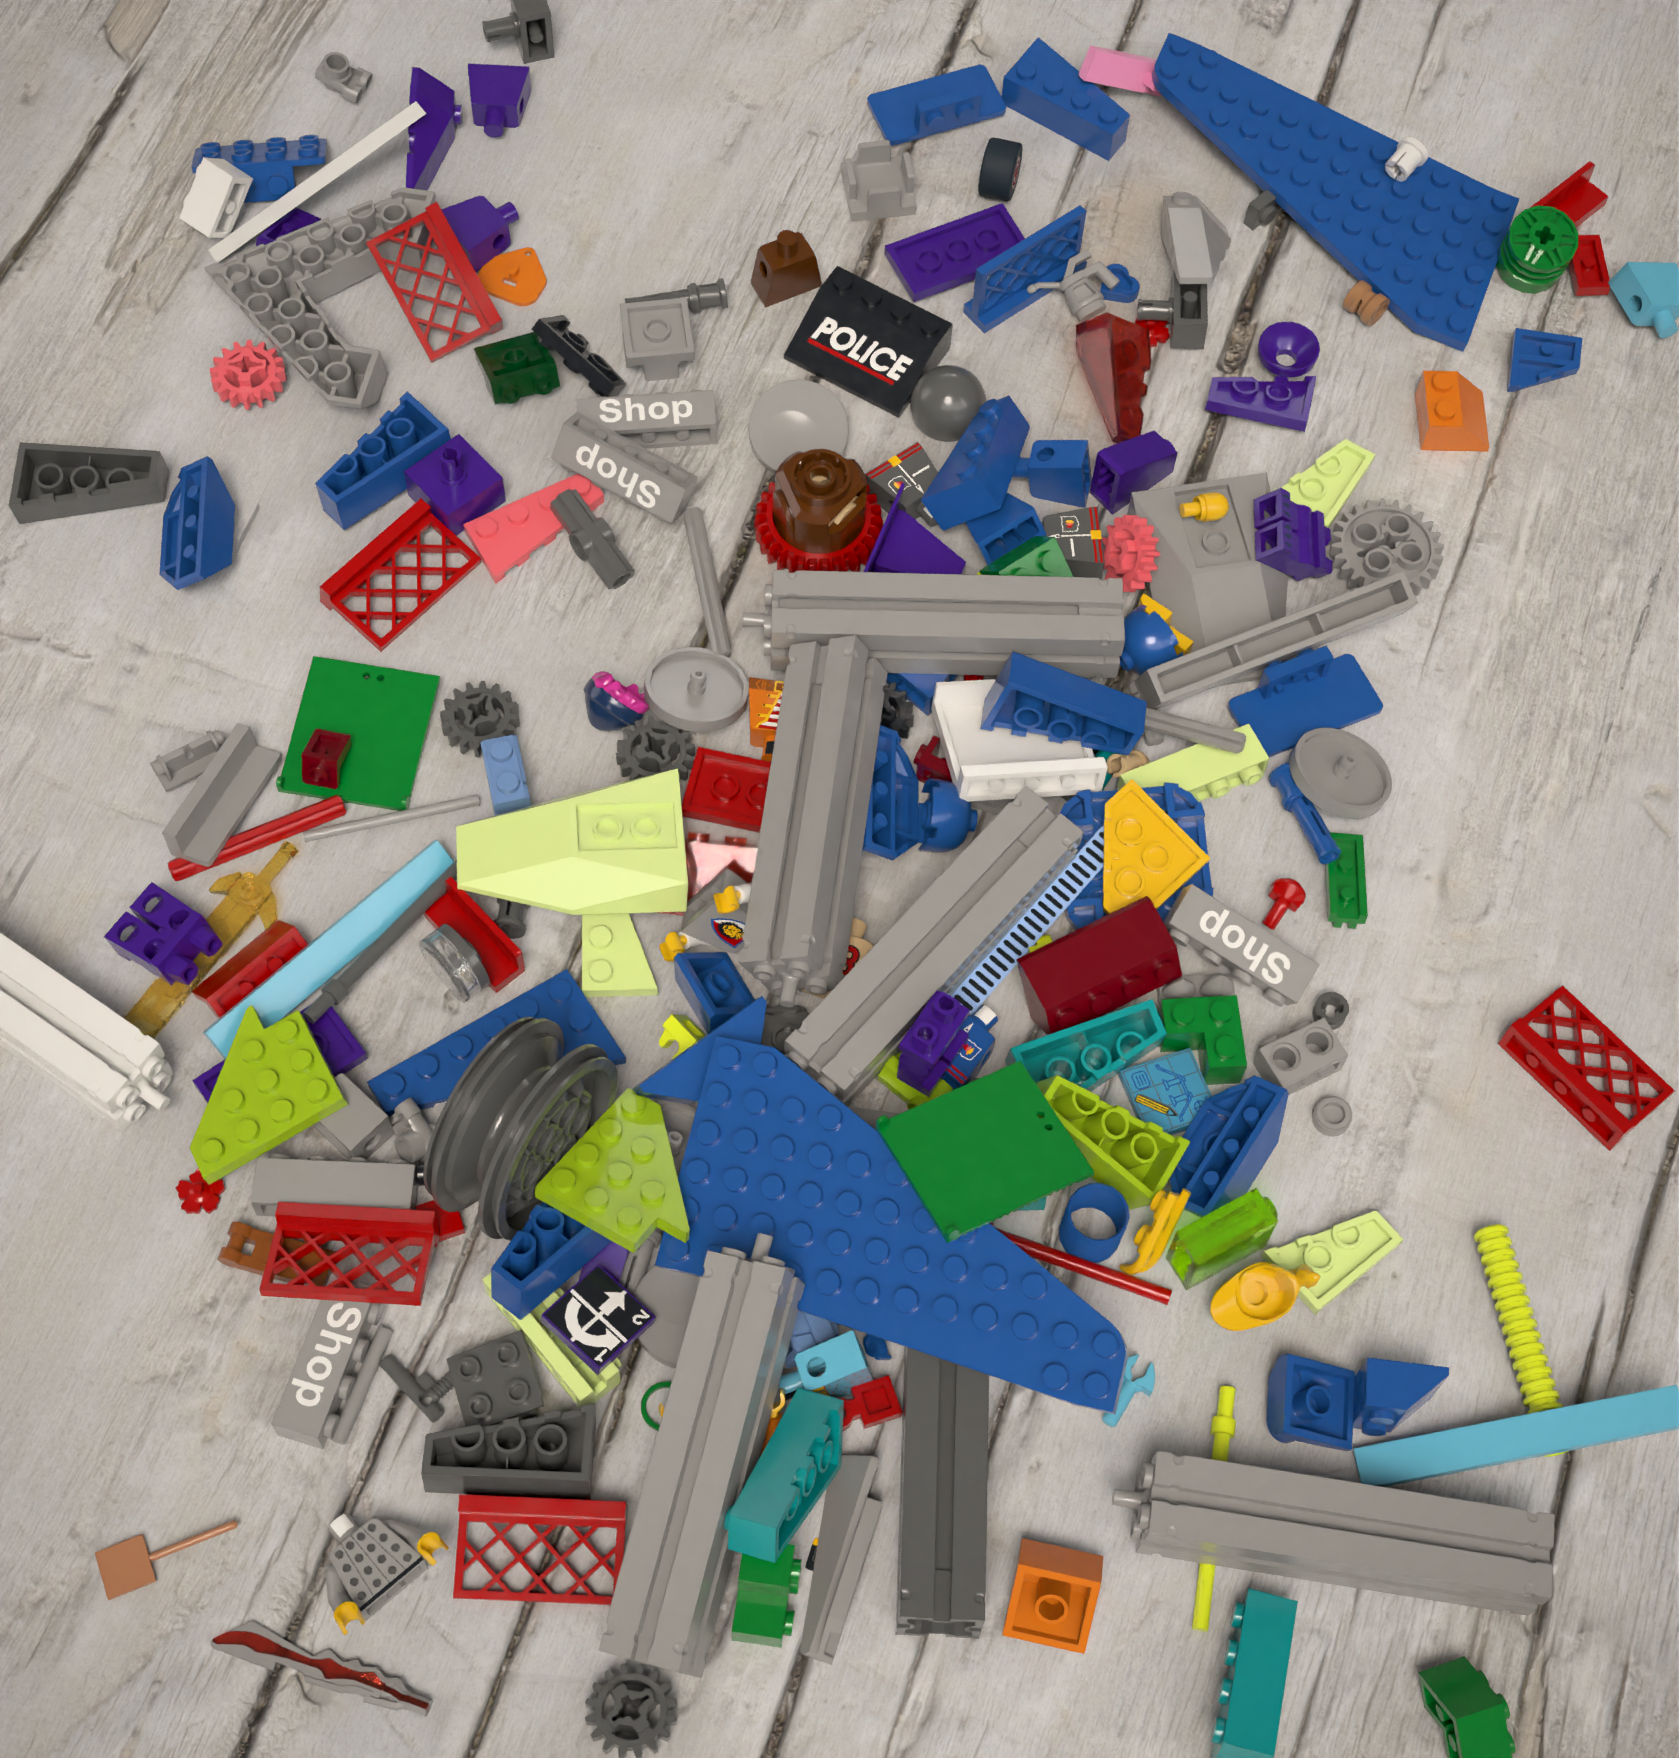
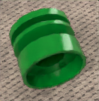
[1496,205,1578,294]

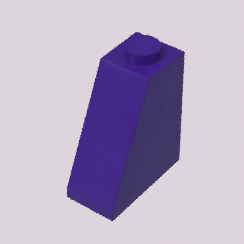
[1090,430,1178,515]
[874,509,966,575]

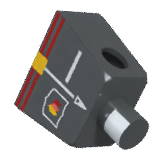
[865,442,938,527]
[1042,507,1105,580]

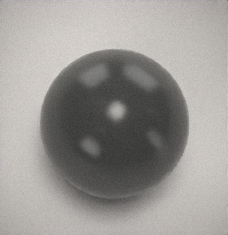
[910,365,986,442]

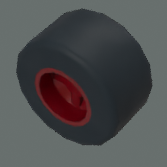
[978,137,1022,201]

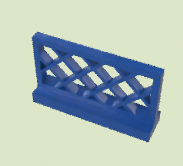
[963,205,1087,334]

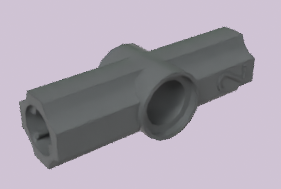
[550,489,635,590]

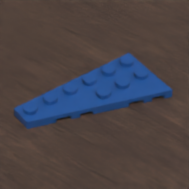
[367,969,626,1117]

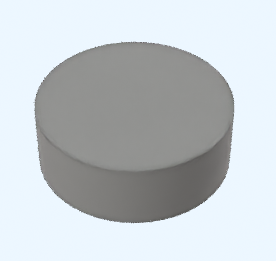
[1312,1096,1352,1137]

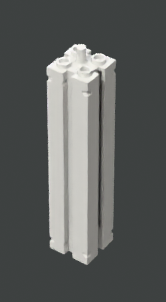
[0,933,174,1132]

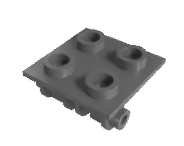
[446,1330,545,1427]

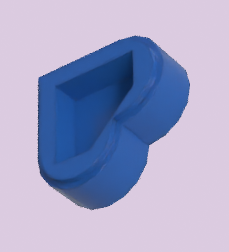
[1100,264,1140,303]

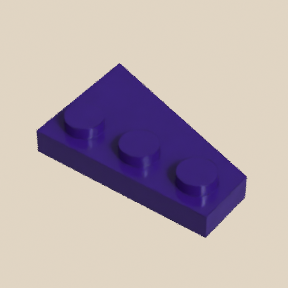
[1205,376,1317,432]

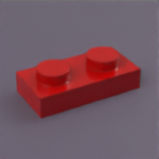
[1568,234,1611,296]

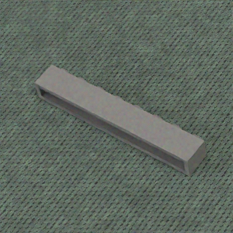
[1137,571,1418,710]

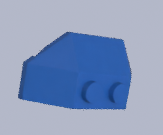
[159,456,235,590]
[862,725,918,861]
[632,996,767,1105]
[1169,1075,1289,1221]

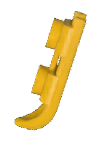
[1119,1188,1191,1275]

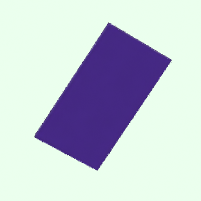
[863,483,905,572]

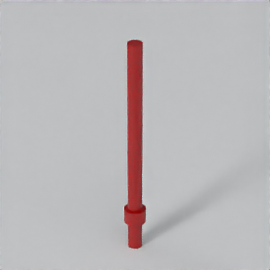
[989,1222,1172,1305]

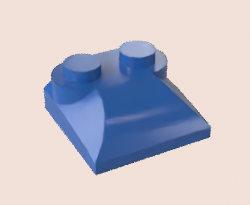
[1266,1353,1355,1451]

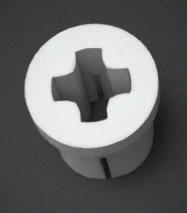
[1385,137,1428,182]

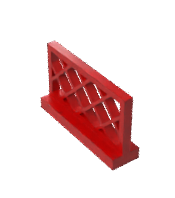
[366,202,504,363]
[320,498,481,652]
[1498,985,1675,1151]
[259,1202,440,1306]
[453,1494,628,1605]

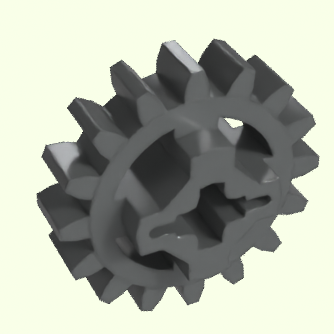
[440,681,520,757]
[616,716,695,781]
[585,1663,677,1758]

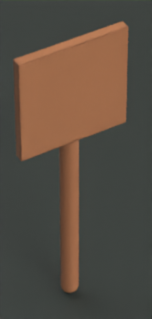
[95,1520,238,1600]

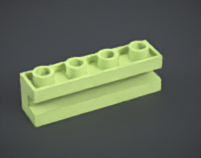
[1116,724,1269,802]
[482,1273,622,1409]

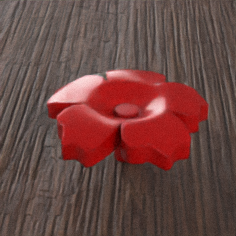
[1129,318,1170,349]
[175,1168,225,1214]

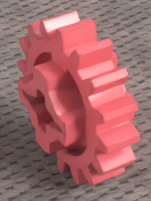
[210,340,287,410]
[1102,515,1160,592]

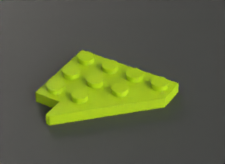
[189,1005,348,1185]
[535,1088,690,1253]

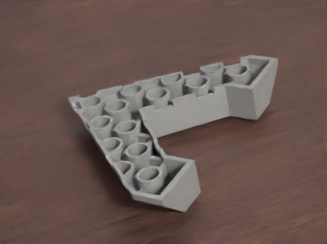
[204,187,436,409]

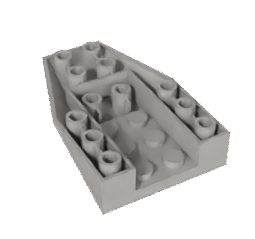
[1127,472,1288,686]

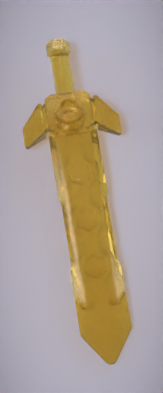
[124,841,299,1039]

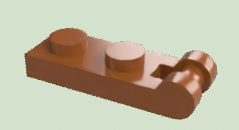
[217,1221,336,1286]

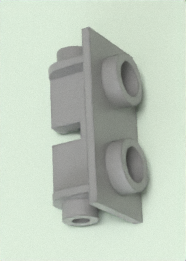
[150,730,224,792]

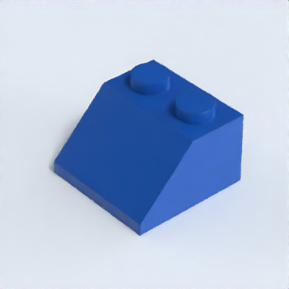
[1353,1357,1449,1436]

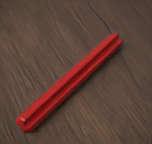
[168,795,346,881]

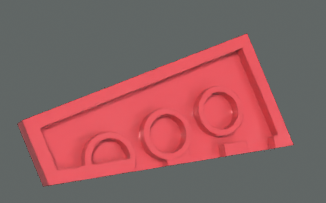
[463,473,604,584]

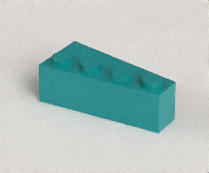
[1005,999,1167,1092]
[724,1388,844,1563]
[1211,1588,1298,1758]

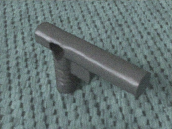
[379,1354,454,1423]

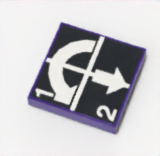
[540,1264,656,1375]

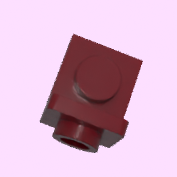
[301,728,351,789]
[914,736,953,784]

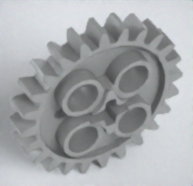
[1329,498,1444,596]

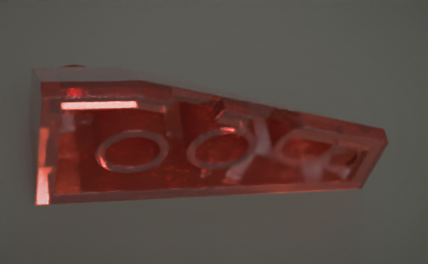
[1075,312,1152,444]

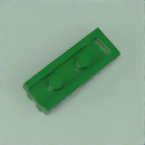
[1325,832,1368,929]

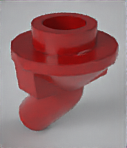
[1262,878,1306,930]

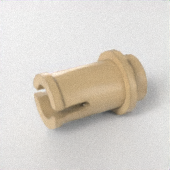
[1106,750,1150,777]

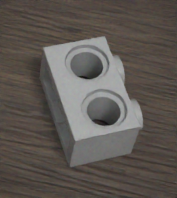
[1253,1018,1348,1095]

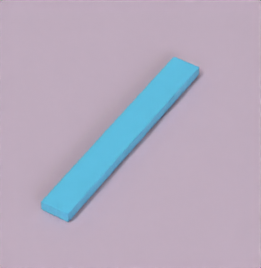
[203,840,454,1059]
[1353,1385,1679,1487]

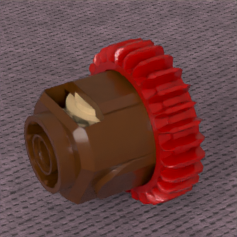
[754,449,883,573]

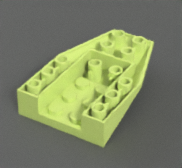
[456,769,688,915]

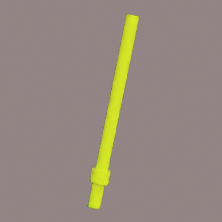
[1192,1386,1236,1632]

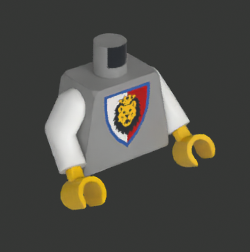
[659,868,752,961]

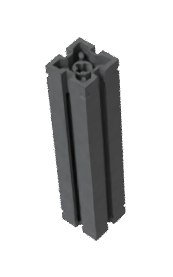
[895,1347,989,1639]

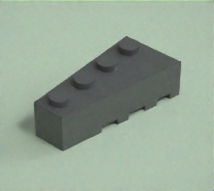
[8,442,169,524]
[421,1403,596,1500]

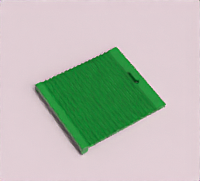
[276,656,441,811]
[876,1061,1094,1243]

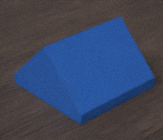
[674,952,755,1034]

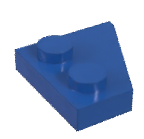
[1507,328,1583,392]

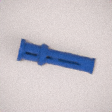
[1268,763,1341,864]

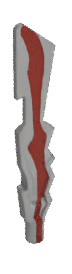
[211,1620,432,1717]

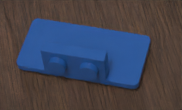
[867,64,1006,146]
[191,135,327,203]
[1228,646,1383,757]

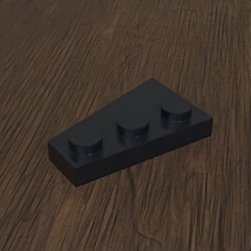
[531,315,626,397]

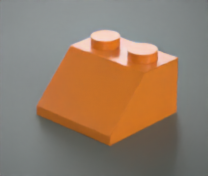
[1415,370,1489,452]
[1002,1538,1103,1654]

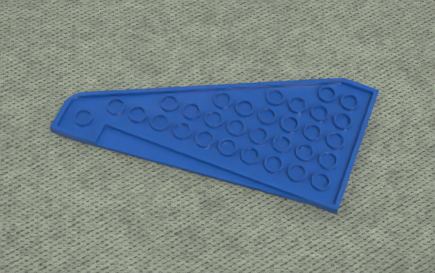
[1152,32,1519,352]
[655,1036,1128,1414]

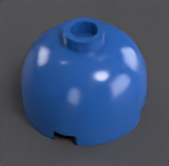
[1119,605,1183,676]
[918,778,978,853]

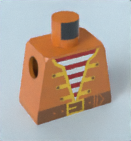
[749,677,784,762]

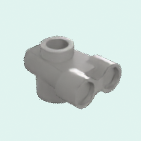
[315,52,373,104]
[389,1097,435,1164]

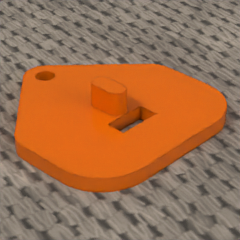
[477,247,547,306]

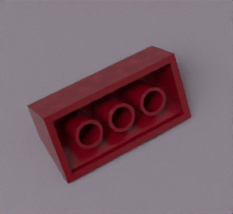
[1016,896,1182,1035]

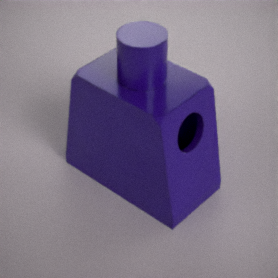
[468,63,532,138]
[441,195,519,272]

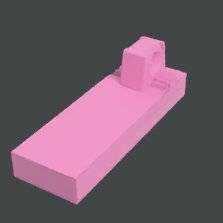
[1078,45,1161,96]

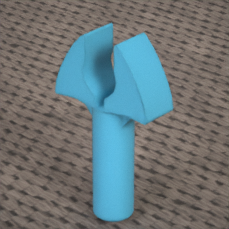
[1102,1354,1155,1427]

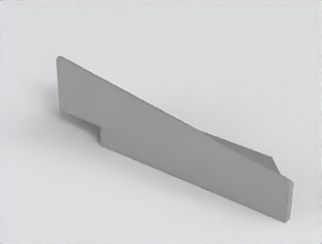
[800,1455,883,1665]

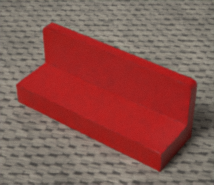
[1530,161,1609,244]
[424,876,525,993]
[192,920,308,1019]

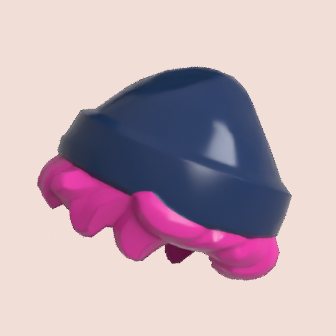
[583,671,649,732]

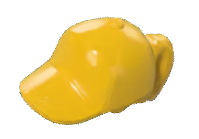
[1210,1262,1320,1331]

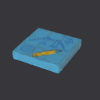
[1118,1048,1212,1135]

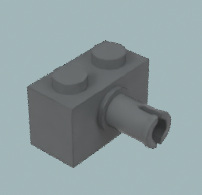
[482,0,554,64]
[1137,269,1208,349]

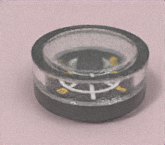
[419,924,490,1003]

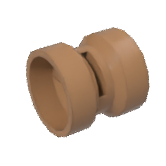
[1343,280,1390,327]

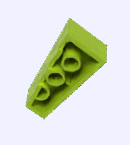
[1036,1075,1191,1210]

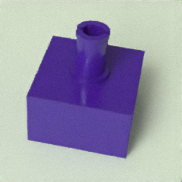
[404,434,506,536]

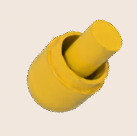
[1179,492,1229,522]

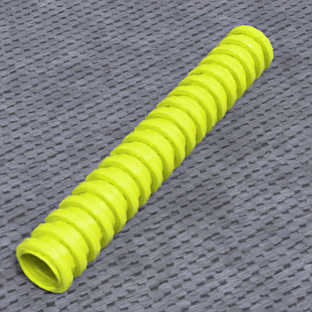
[1473,1224,1569,1457]

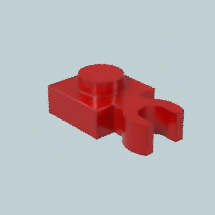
[837,1375,902,1431]

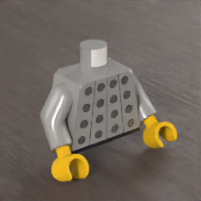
[326,1513,449,1635]

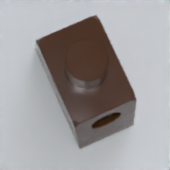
[751,230,822,308]

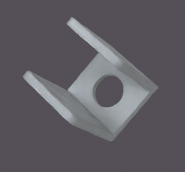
[313,1073,394,1159]

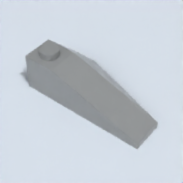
[1160,192,1231,284]

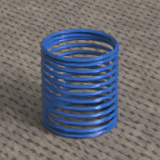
[1059,1183,1130,1263]

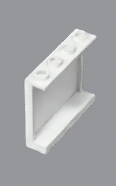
[931,679,1108,802]

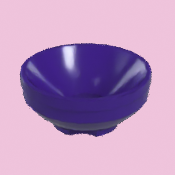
[1258,322,1320,377]

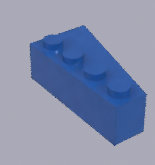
[1002,37,1130,161]
[315,391,451,530]
[921,395,1030,531]
[980,652,1147,755]
[491,1201,612,1320]

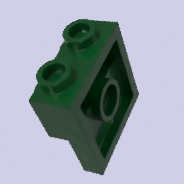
[474,332,560,405]

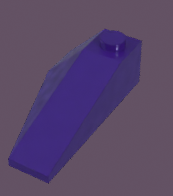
[406,67,463,191]

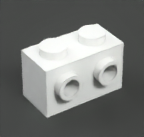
[179,157,253,238]

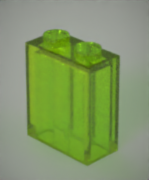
[1165,1188,1278,1291]

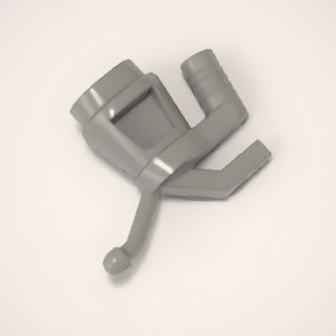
[1027,249,1120,322]

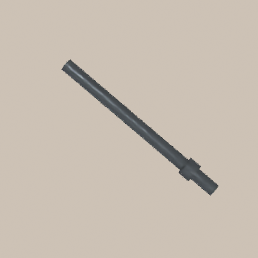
[303,859,457,1024]

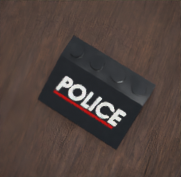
[784,266,953,418]

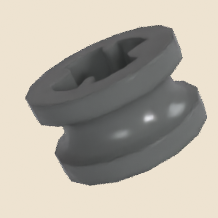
[1312,992,1349,1030]

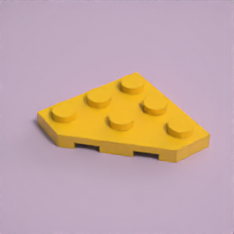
[1102,779,1210,915]

